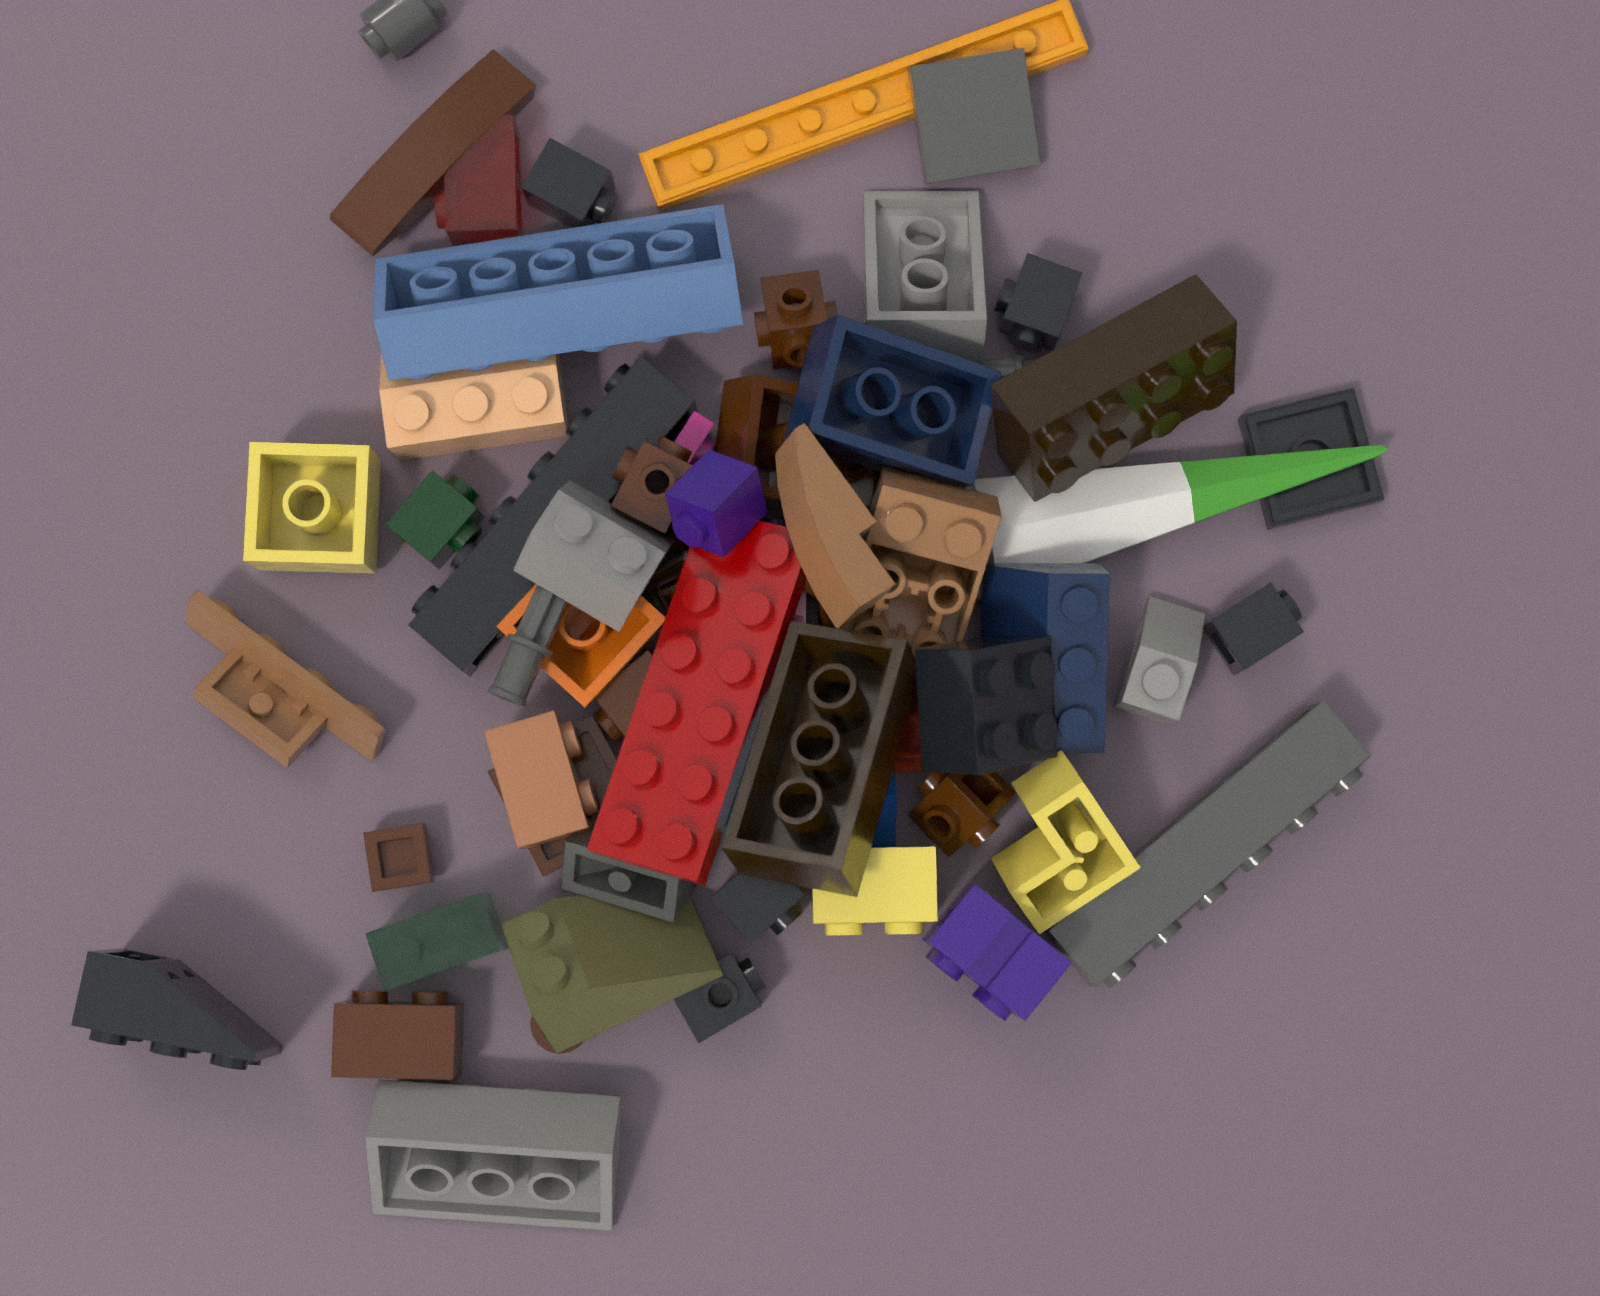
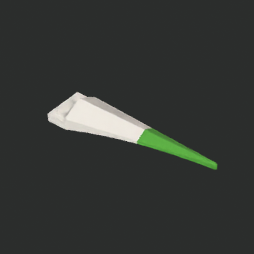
[966,445,1388,602]

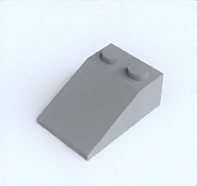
[863,191,987,365]

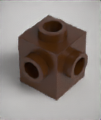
[754,270,838,369]
[611,435,693,533]
[907,771,1016,857]

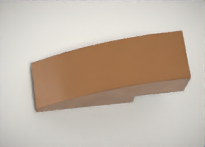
[775,423,895,629]

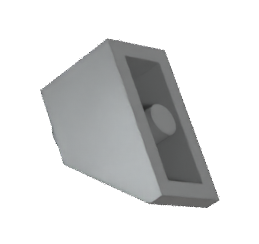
[1113,596,1205,726]

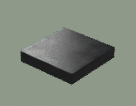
[1238,388,1385,530]

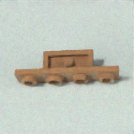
[186,590,385,768]

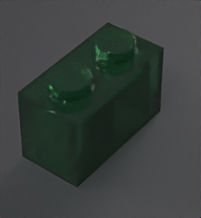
[365,893,509,991]

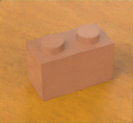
[484,710,599,849]

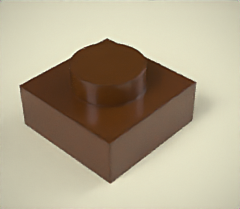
[363,823,435,892]

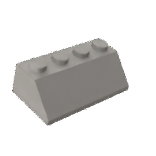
[365,1079,620,1231]

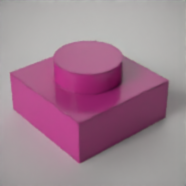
[675,411,715,465]

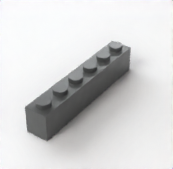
[1044,700,1371,988]

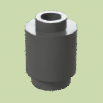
[358,0,447,62]

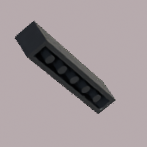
[408,356,698,676]

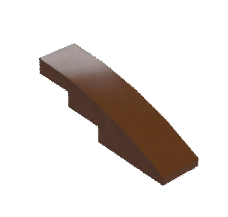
[330,49,536,257]

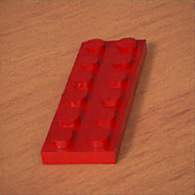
[587,521,806,886]

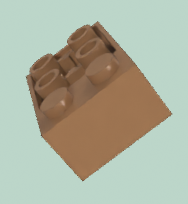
[839,466,1002,656]

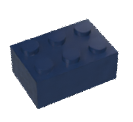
[784,315,1001,488]

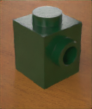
[386,470,484,570]

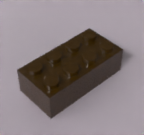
[990,274,1237,502]
[721,621,917,897]

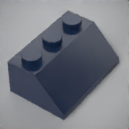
[981,563,1110,753]

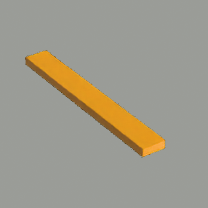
[638,0,1089,212]

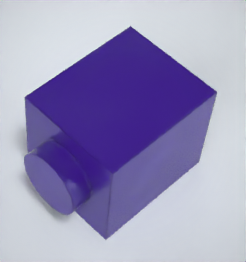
[665,450,767,557]

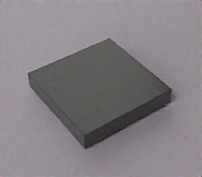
[907,48,1041,184]

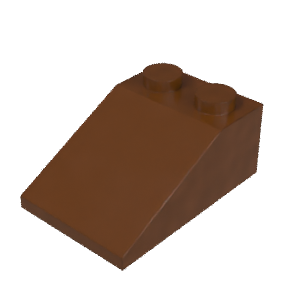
[715,374,880,510]

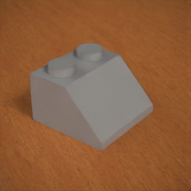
[513,480,674,632]

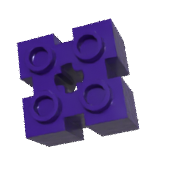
[922,884,1072,1021]

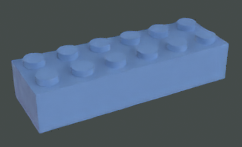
[373,204,743,381]

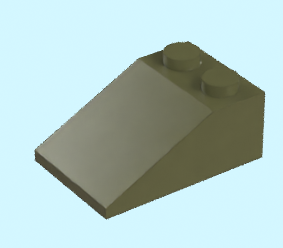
[501,895,724,1053]

